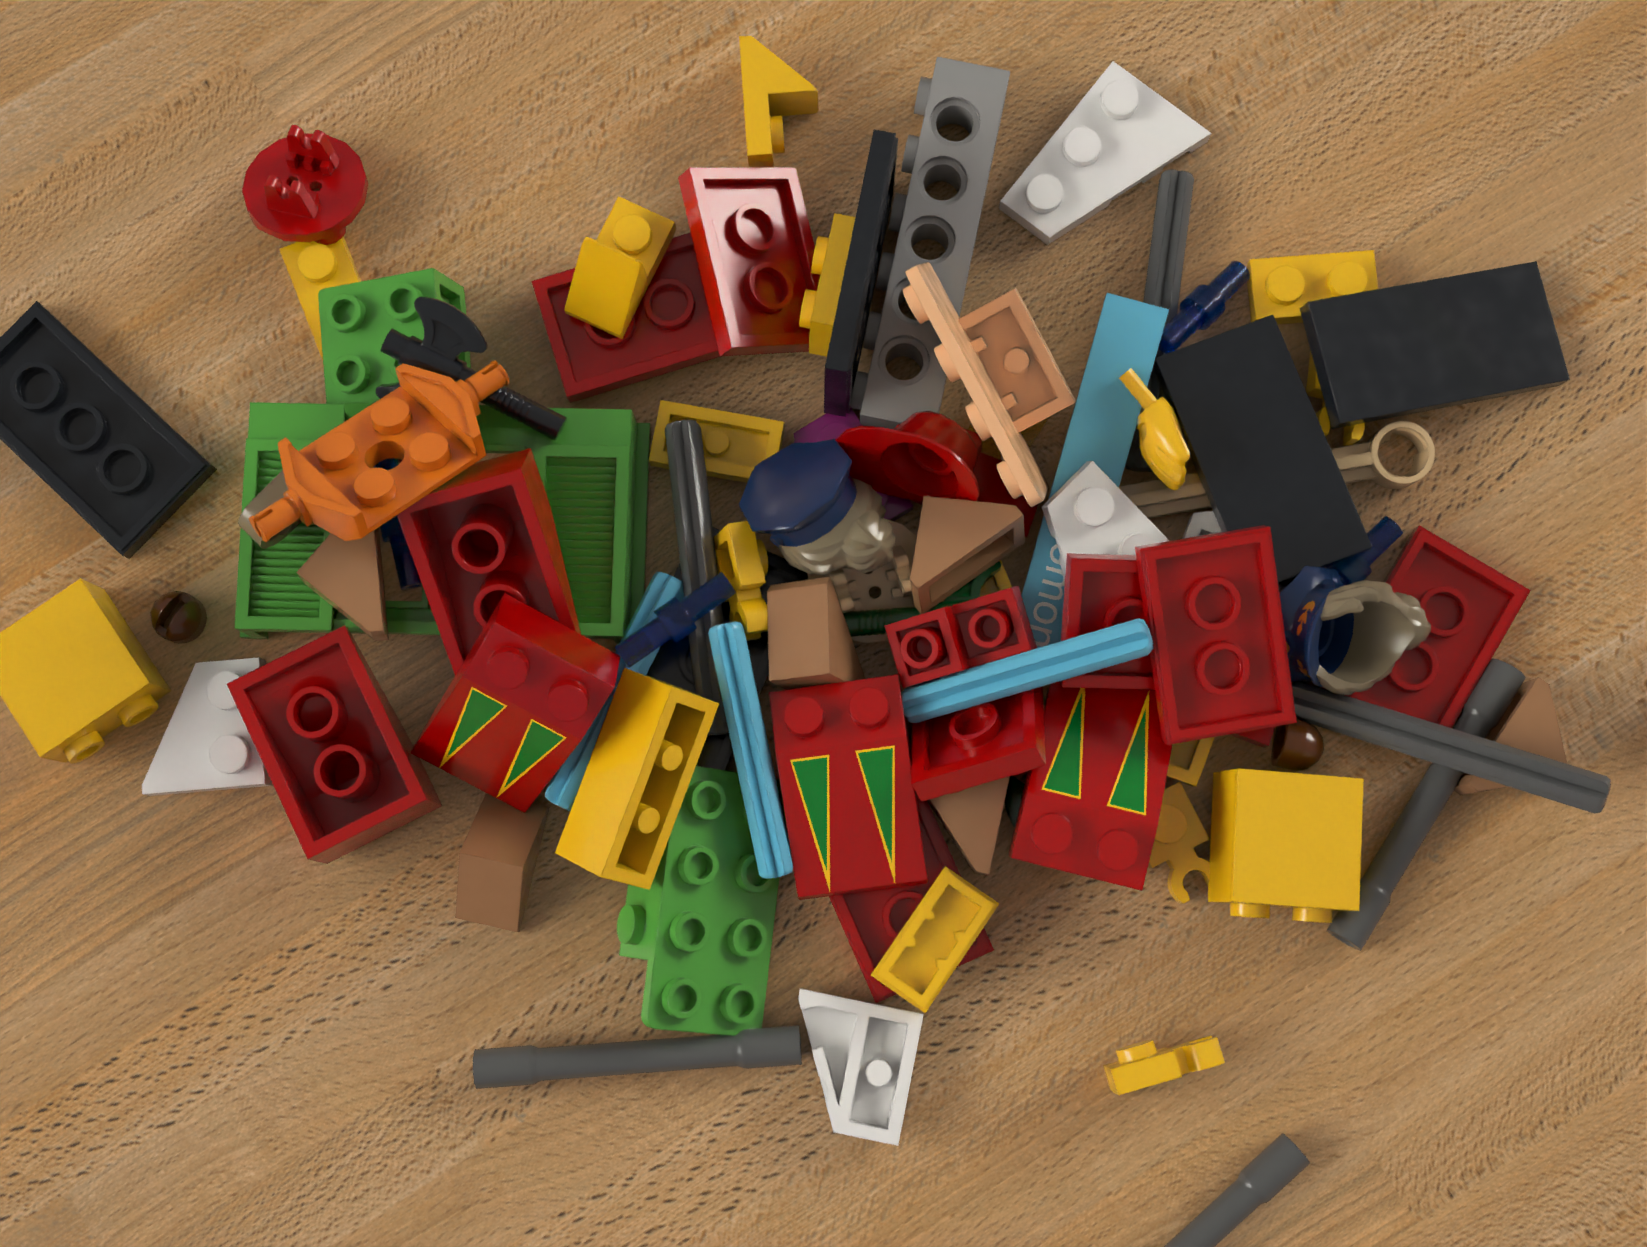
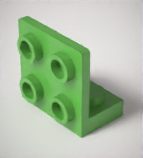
[318,268,471,404]

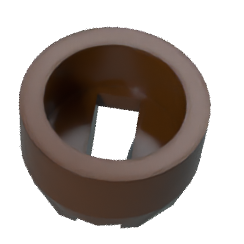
[150,591,207,644]
[1271,719,1324,771]

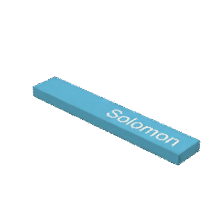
[1009,293,1169,657]

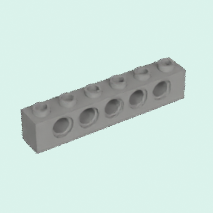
[850,57,1010,429]

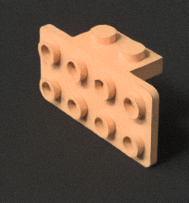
[902,262,1076,507]

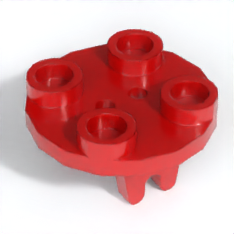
[242,125,368,245]

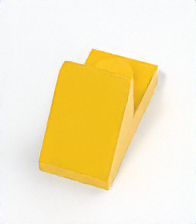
[739,36,819,167]
[564,196,677,339]

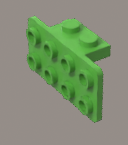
[617,766,786,1036]

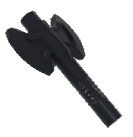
[375,296,567,441]

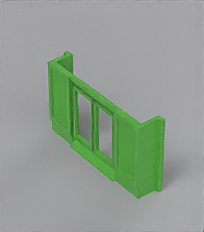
[234,402,651,646]

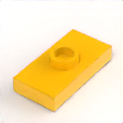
[871,866,999,1013]

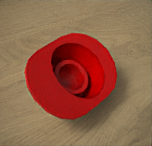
[835,411,982,502]

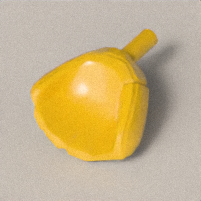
[1119,368,1190,490]

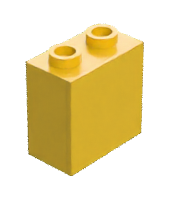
[0,578,171,764]
[1208,768,1364,923]

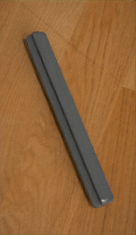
[1125,169,1194,472]
[665,420,729,736]
[1292,682,1611,814]

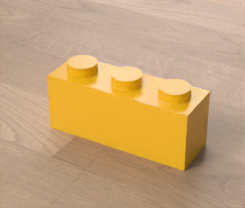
[555,668,719,890]

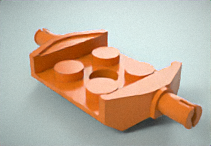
[249,360,510,542]

